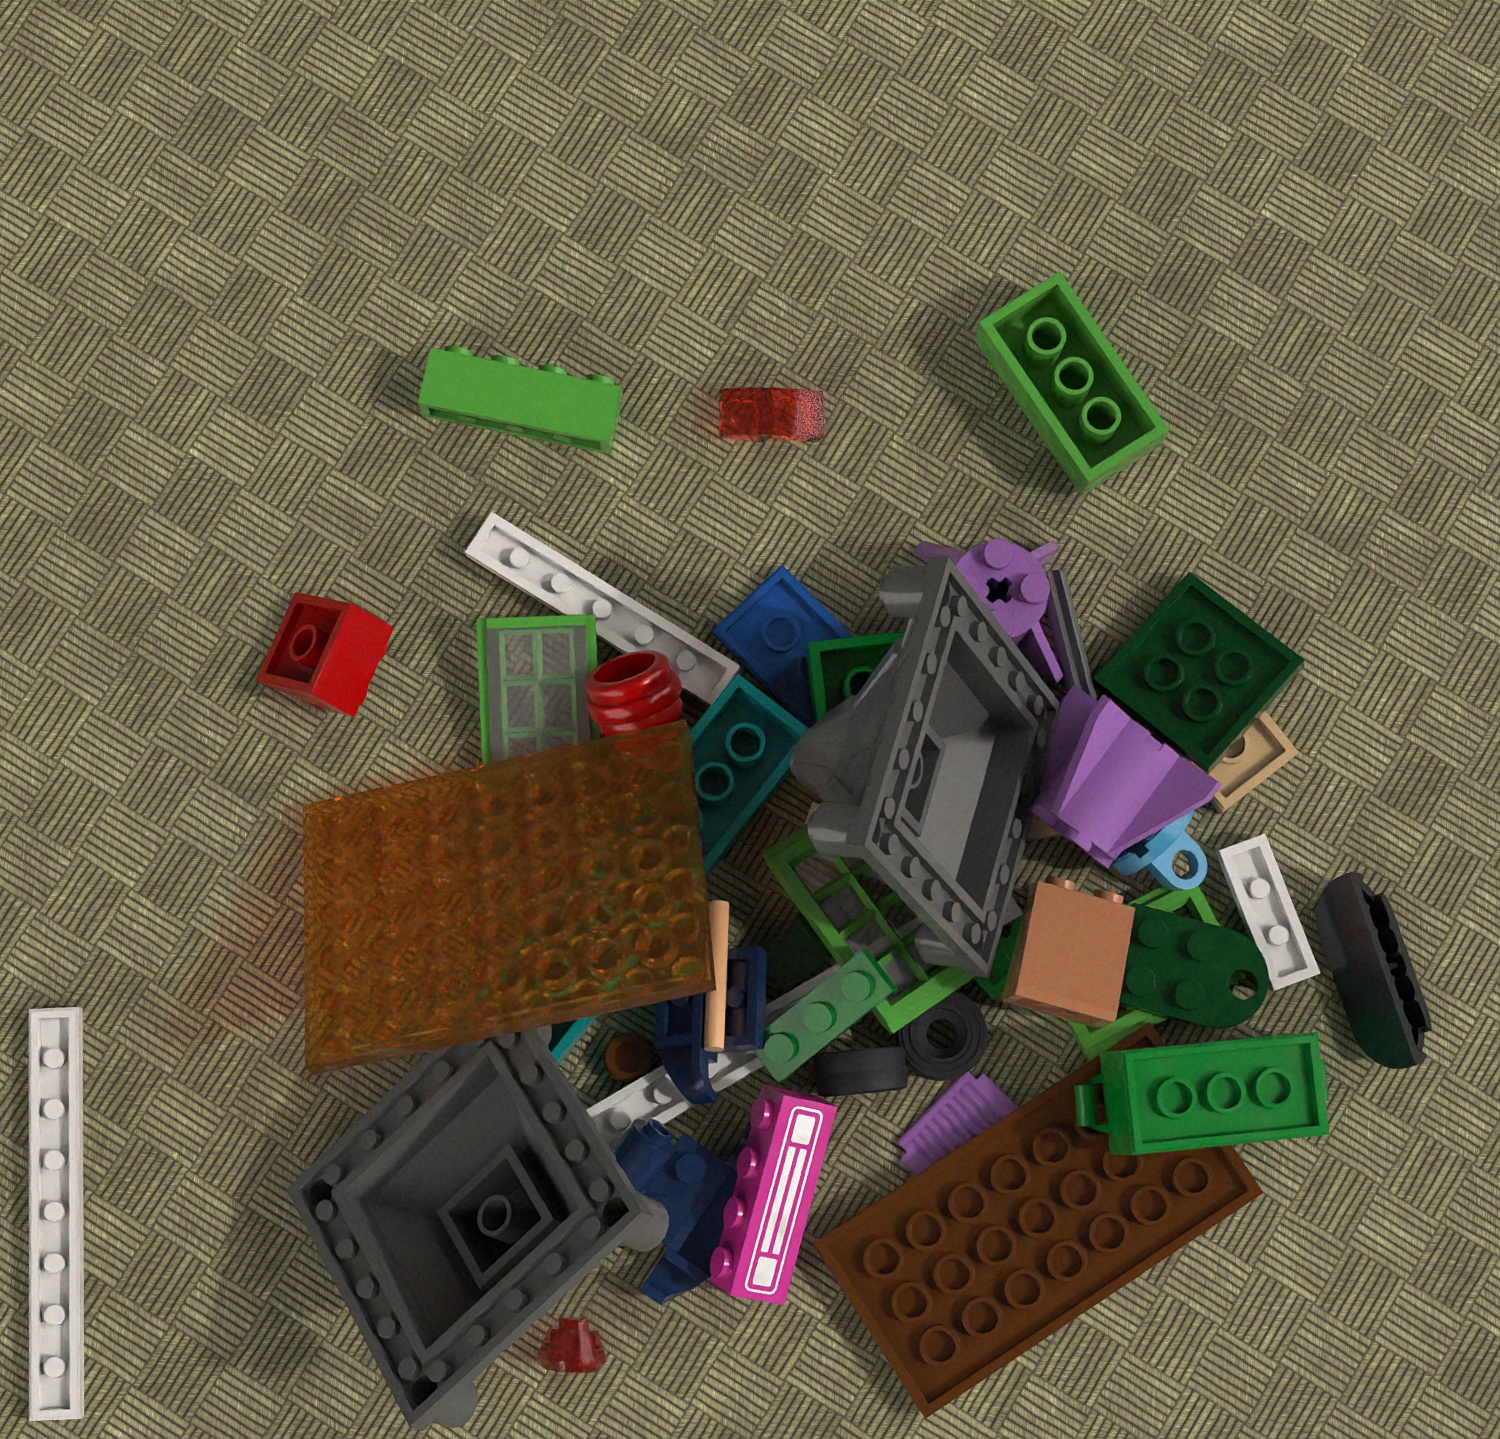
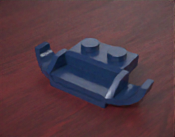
[655,908,767,1105]
[640,1126,751,1305]

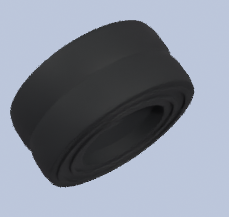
[895,991,987,1081]
[814,1046,908,1097]

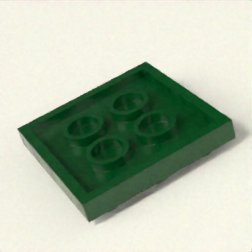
[1093,572,1305,775]

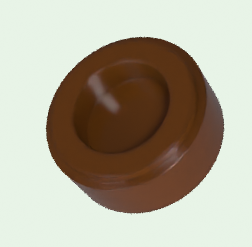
[603,1032,653,1084]

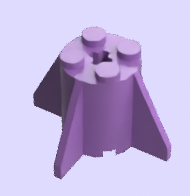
[915,539,1063,686]
[1029,685,1222,868]

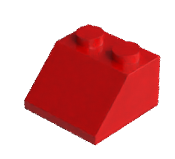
[256,592,394,718]

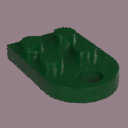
[1119,903,1269,1030]

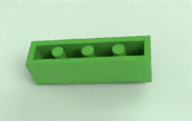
[418,345,623,455]

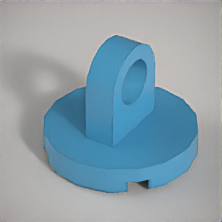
[1111,810,1208,891]

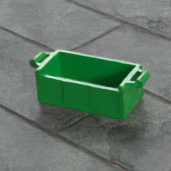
[1074,1032,1329,1155]

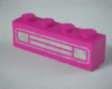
[710,1084,837,1305]

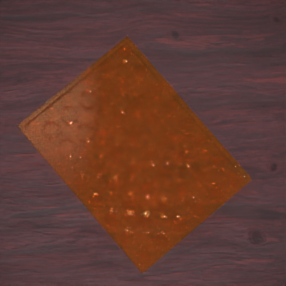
[303,720,716,1075]

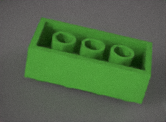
[974,271,1169,496]

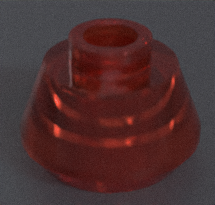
[537,1318,607,1373]

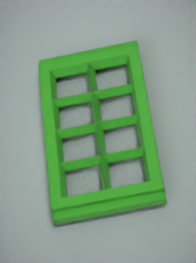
[762,823,975,1035]

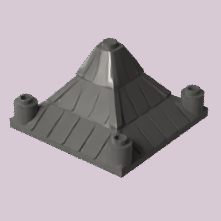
[790,556,1061,978]
[287,984,669,1431]

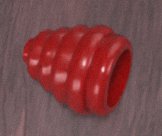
[584,650,683,771]

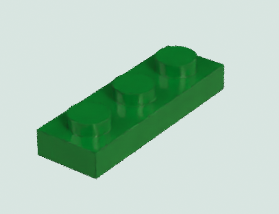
[753,949,898,1083]

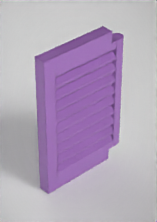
[896,1072,1019,1175]

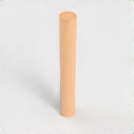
[704,900,729,1052]

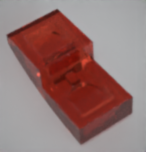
[719,387,824,443]

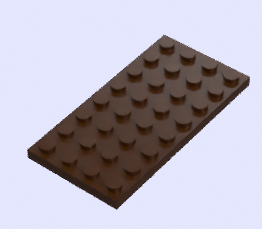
[813,1022,1264,1419]

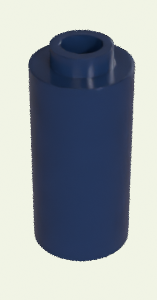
[611,1118,675,1193]

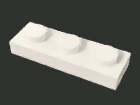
[1216,834,1321,992]

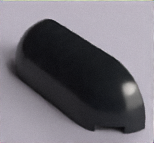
[1316,872,1432,1069]

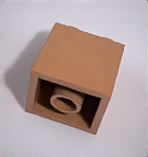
[1001,876,1135,1028]

